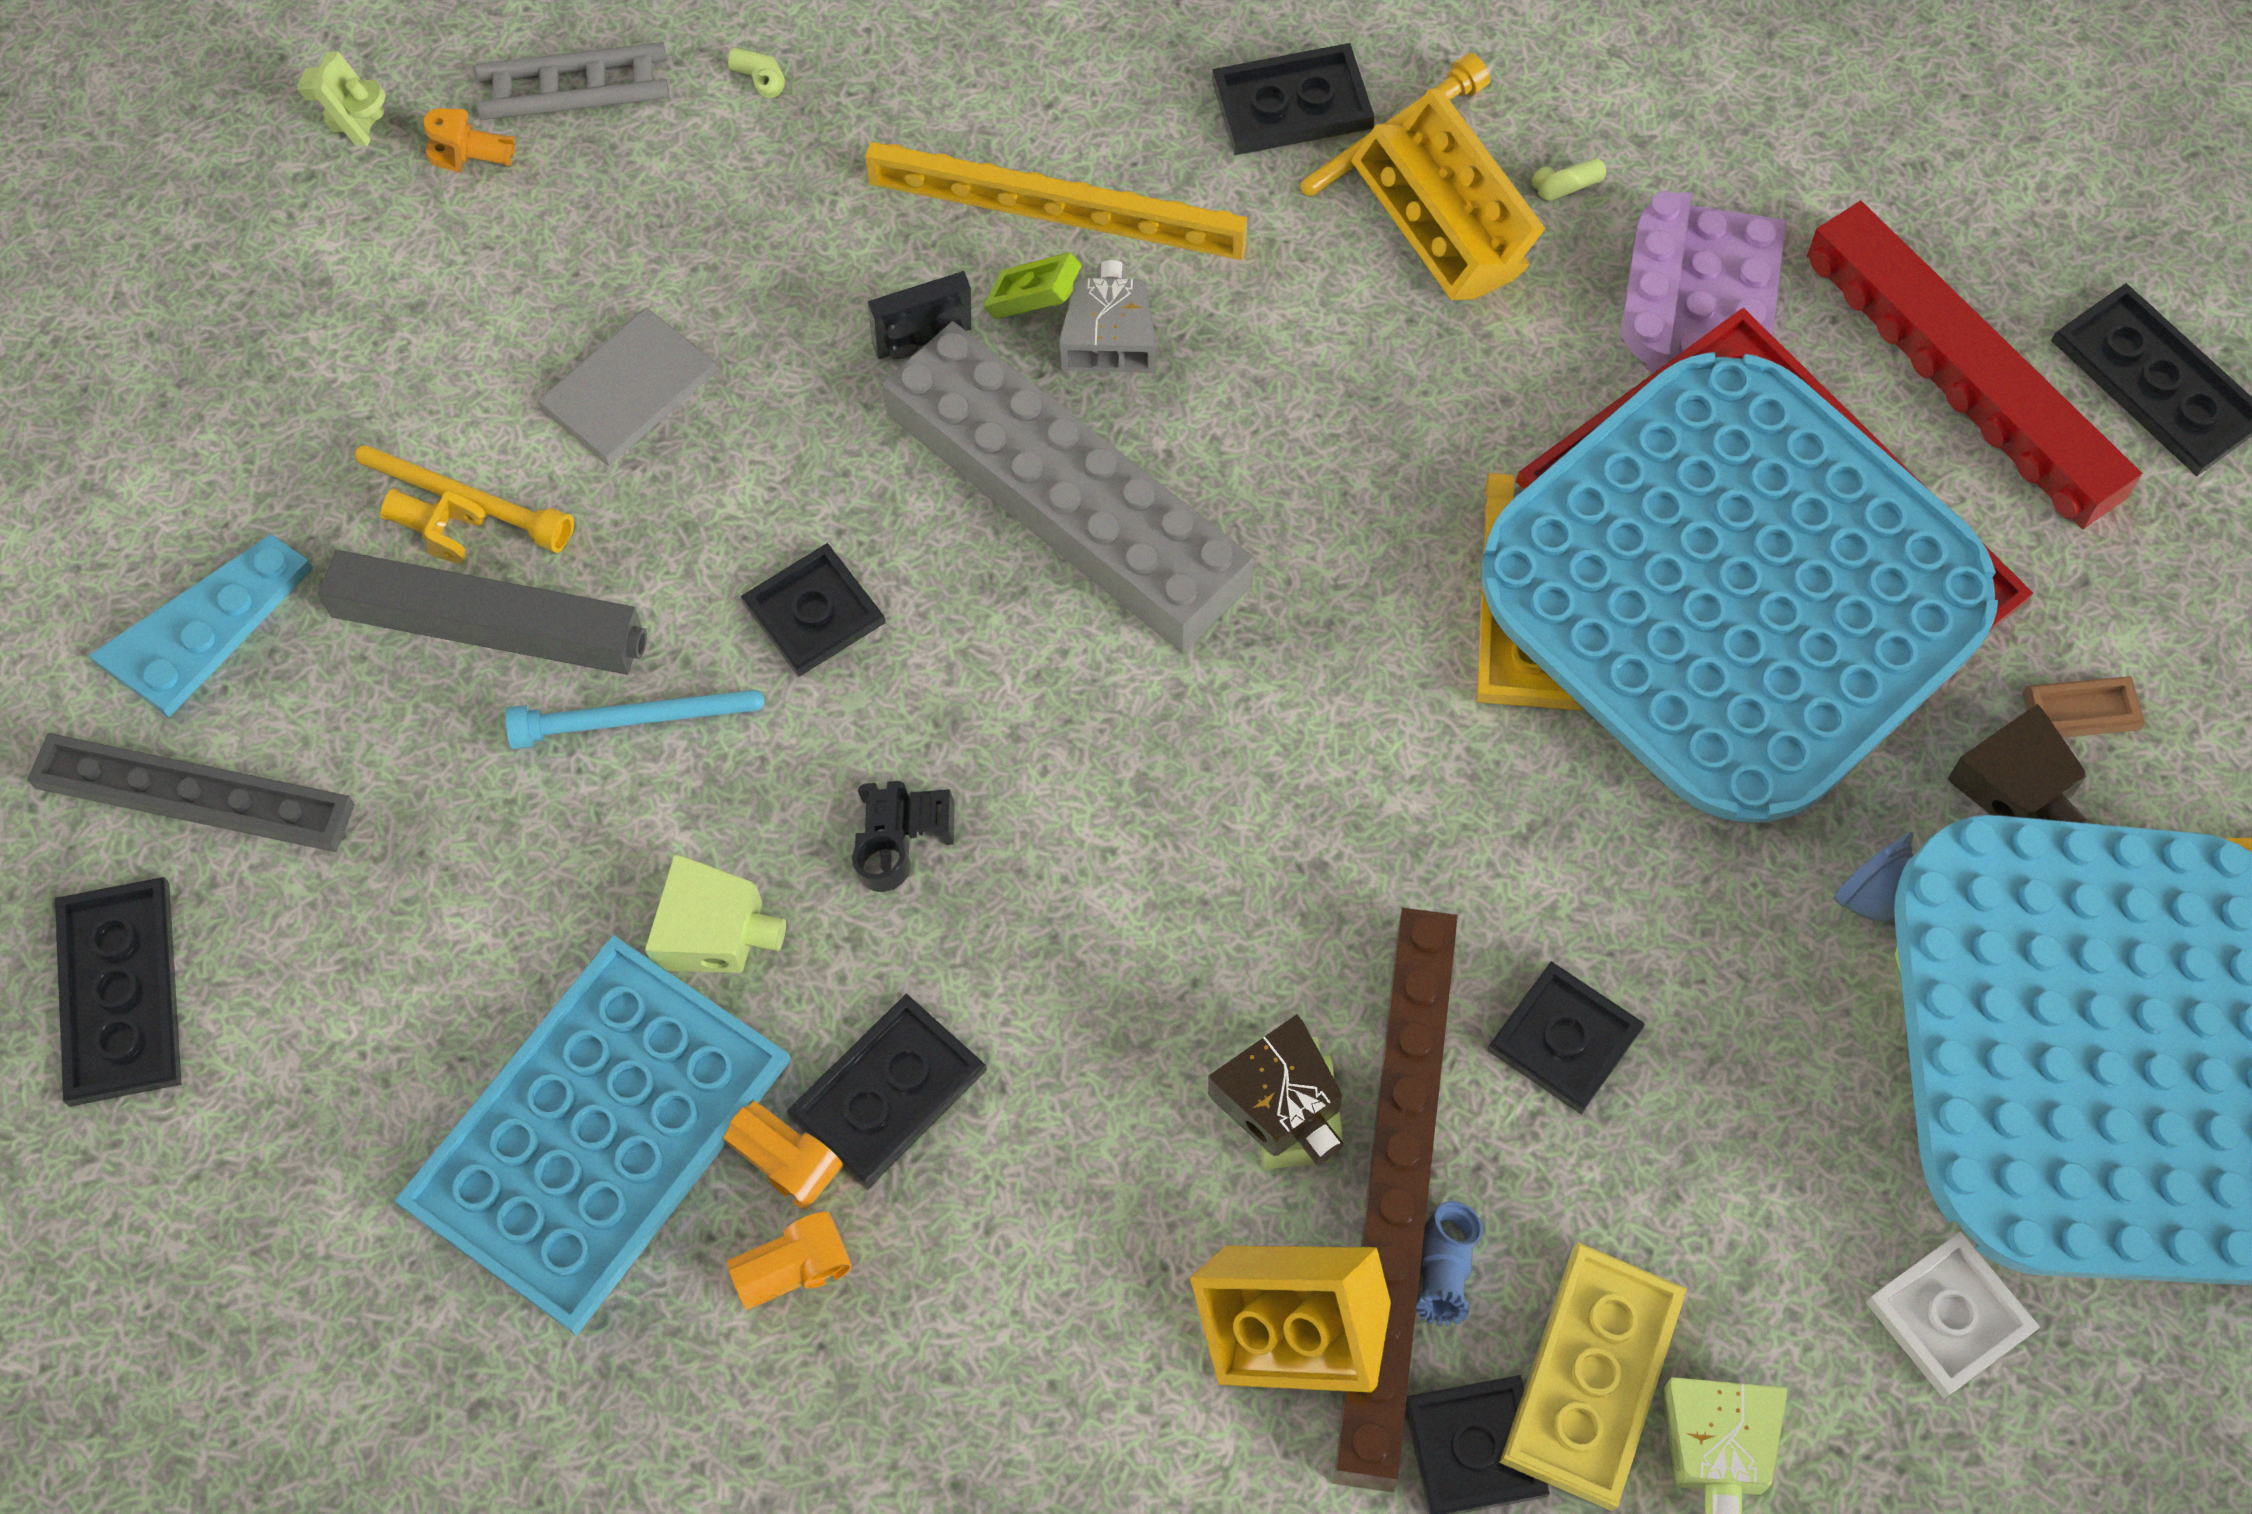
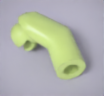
[728,47,785,98]
[1531,158,1606,201]

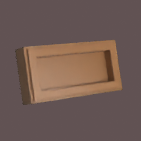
[2022,676,2145,738]

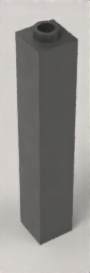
[318,550,647,675]

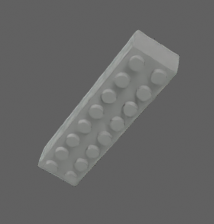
[881,321,1254,653]

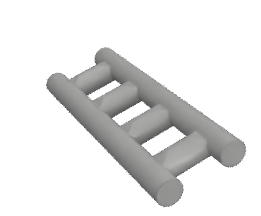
[476,42,670,120]

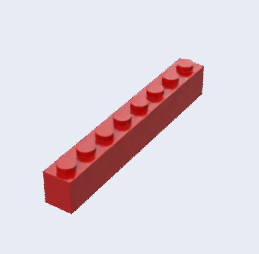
[1807,200,2143,530]

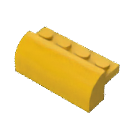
[1351,89,1546,300]

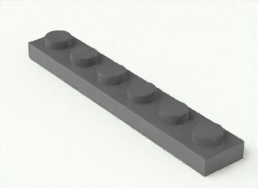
[27,733,355,852]

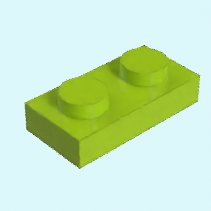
[983,252,1082,319]

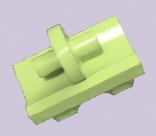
[297,51,386,146]

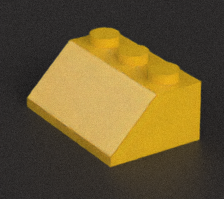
[1190,1245,1391,1392]

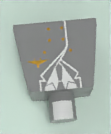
[1059,260,1156,373]

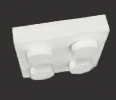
[1865,1232,2040,1399]

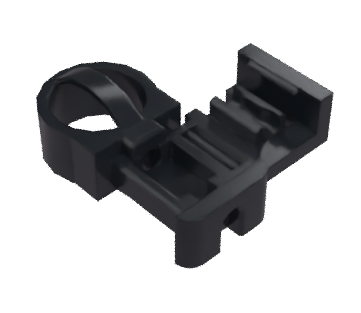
[852,781,955,892]

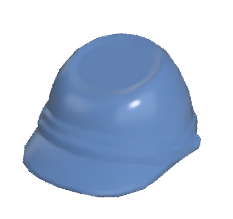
[1833,832,1914,922]

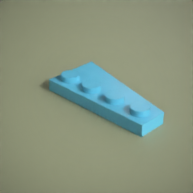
[88,534,313,718]

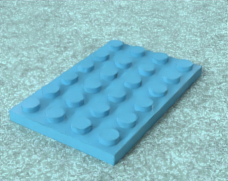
[394,935,791,1336]

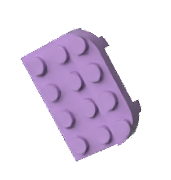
[1620,191,1786,372]

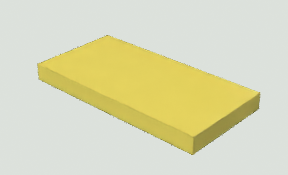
[1499,1242,1687,1511]

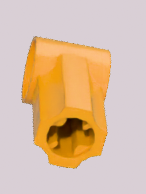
[723,1100,843,1211]
[726,1212,852,1311]

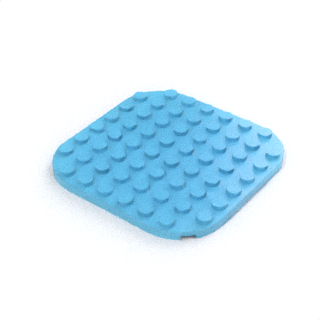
[1481,352,1998,823]
[1894,815,2252,1285]

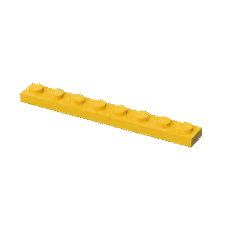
[865,141,1248,260]

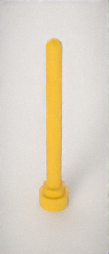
[1300,52,1490,196]
[355,445,574,553]

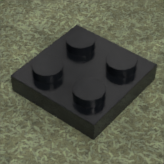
[868,271,971,359]

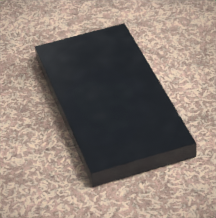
[2051,283,2252,477]
[55,877,182,1107]

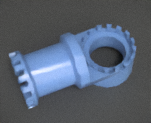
[1416,1201,1483,1326]

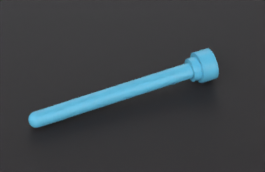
[506,690,765,750]

